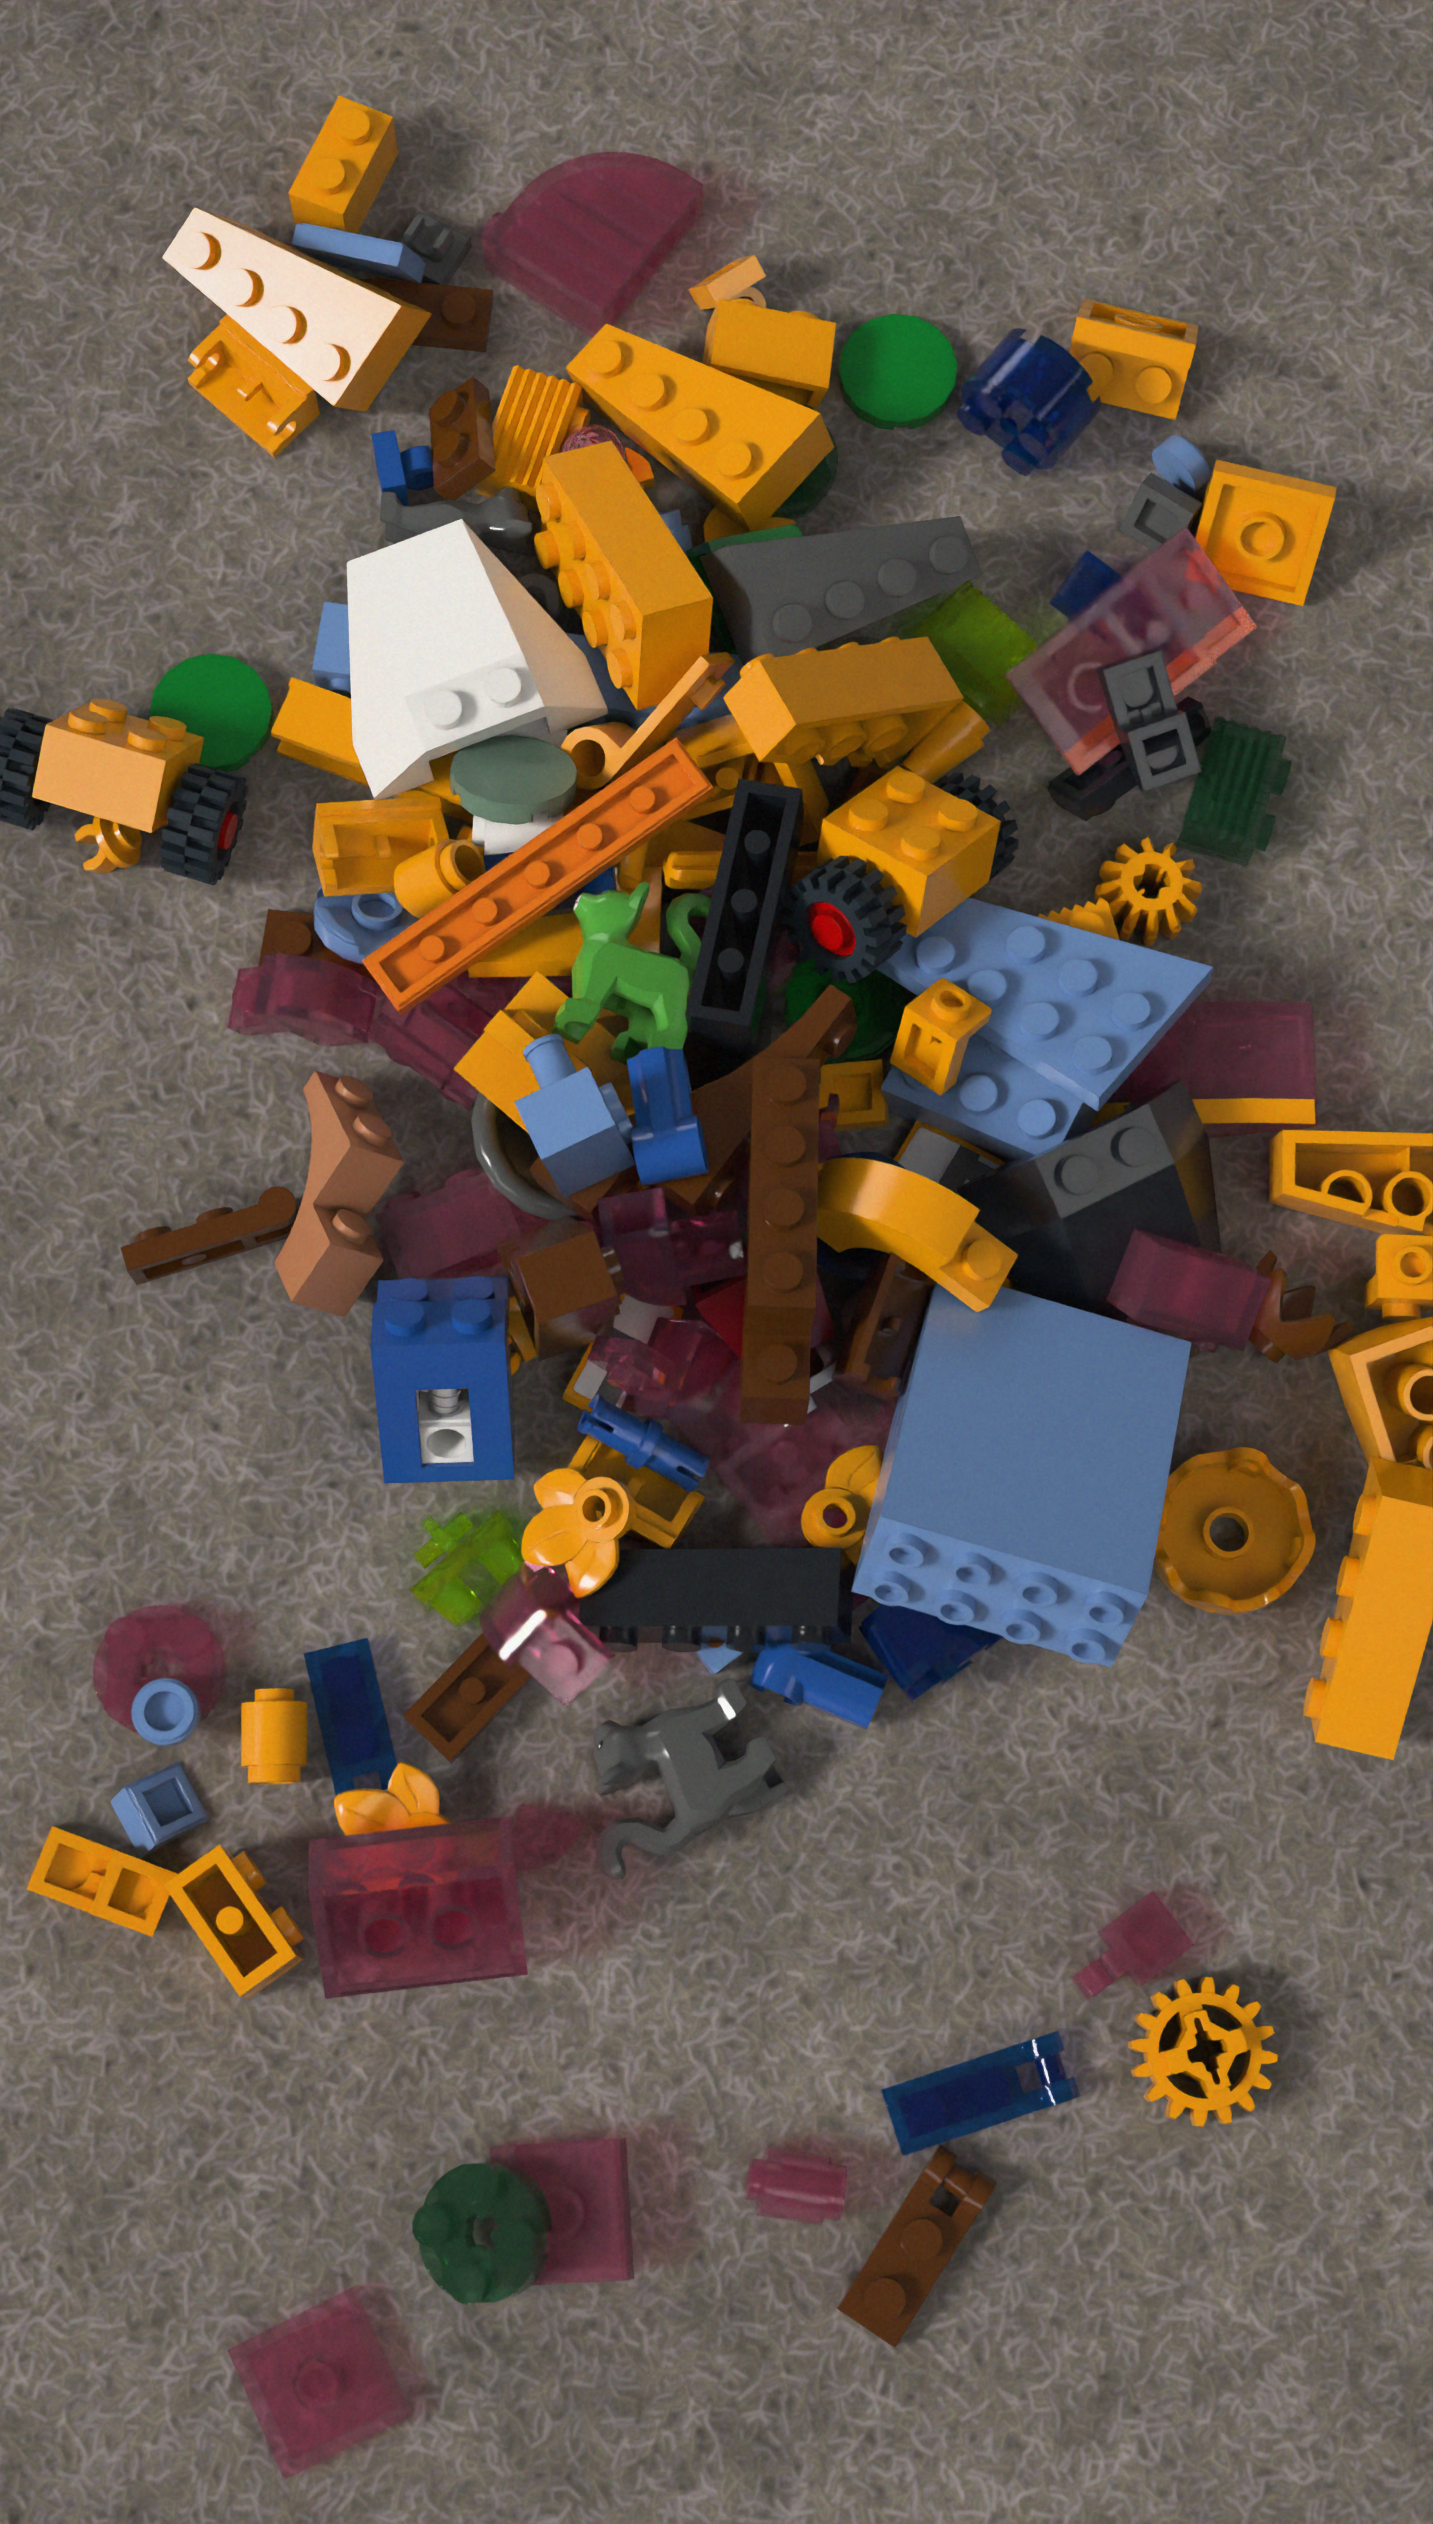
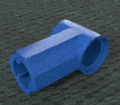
[627,1046,709,1186]
[747,1643,889,1730]

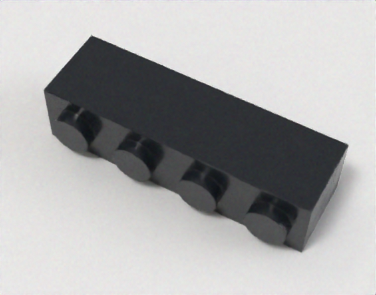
[685,779,805,1055]
[578,1548,854,1652]

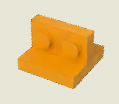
[1059,298,1199,420]
[1185,459,1337,606]
[453,970,627,1134]

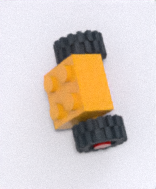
[0,698,248,885]
[782,766,1019,983]

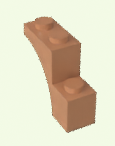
[274,1070,404,1317]

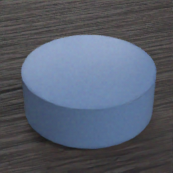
[1152,435,1210,496]
[131,1678,201,1747]

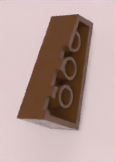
[495,1215,625,1361]

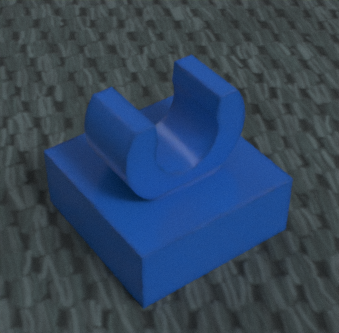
[371,430,434,506]

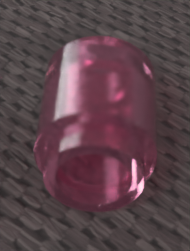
[745,2146,847,2225]

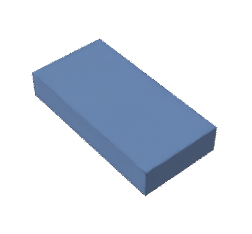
[291,222,426,284]

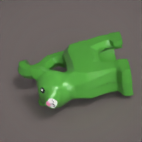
[551,881,711,1066]

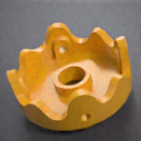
[1153,1447,1316,1616]

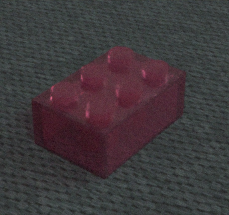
[308,1816,528,1999]

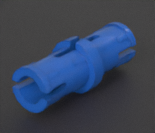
[577,1394,710,1493]

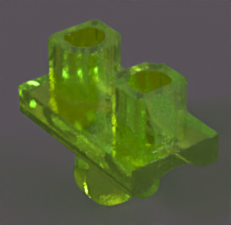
[409,1511,529,1629]

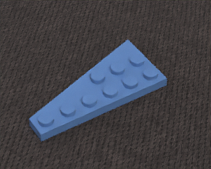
[876,898,1213,1111]

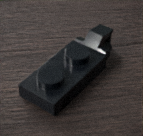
[1047,696,1213,821]

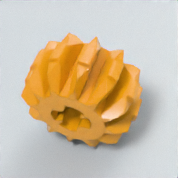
[1094,836,1202,947]

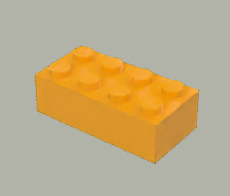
[534,440,713,710]

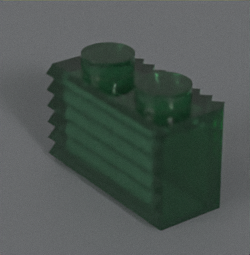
[1176,717,1292,867]

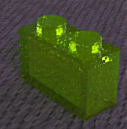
[914,581,1055,729]

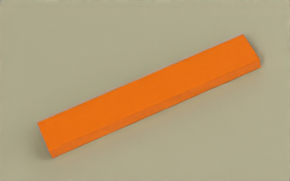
[361,737,715,1016]

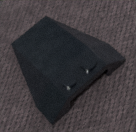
[956,1079,1231,1358]

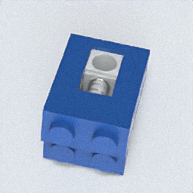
[370,1276,515,1483]

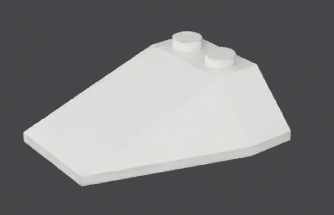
[347,519,608,800]

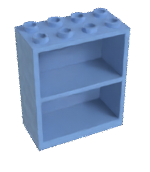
[851,1283,1192,1667]

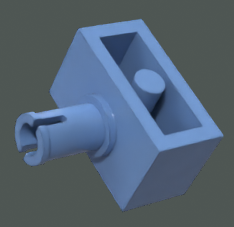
[515,1034,636,1198]

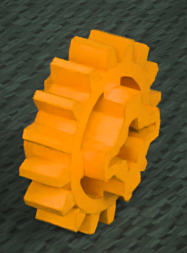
[1128,1977,1278,2127]

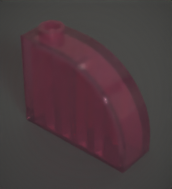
[481,152,703,338]

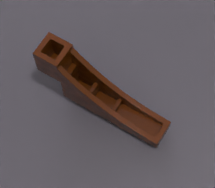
[529,984,857,1230]
[739,1057,820,1425]

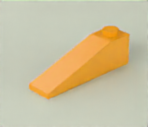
[1327,1316,1433,1470]

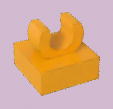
[688,255,766,310]

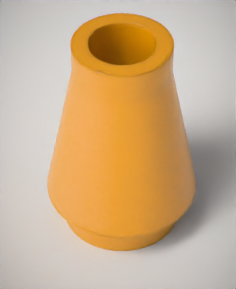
[900,700,990,784]

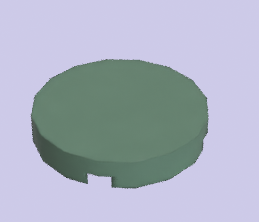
[450,735,577,825]

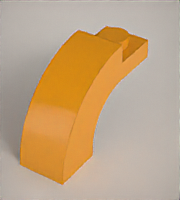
[817,1158,1018,1312]

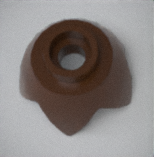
[1239,1250,1355,1363]

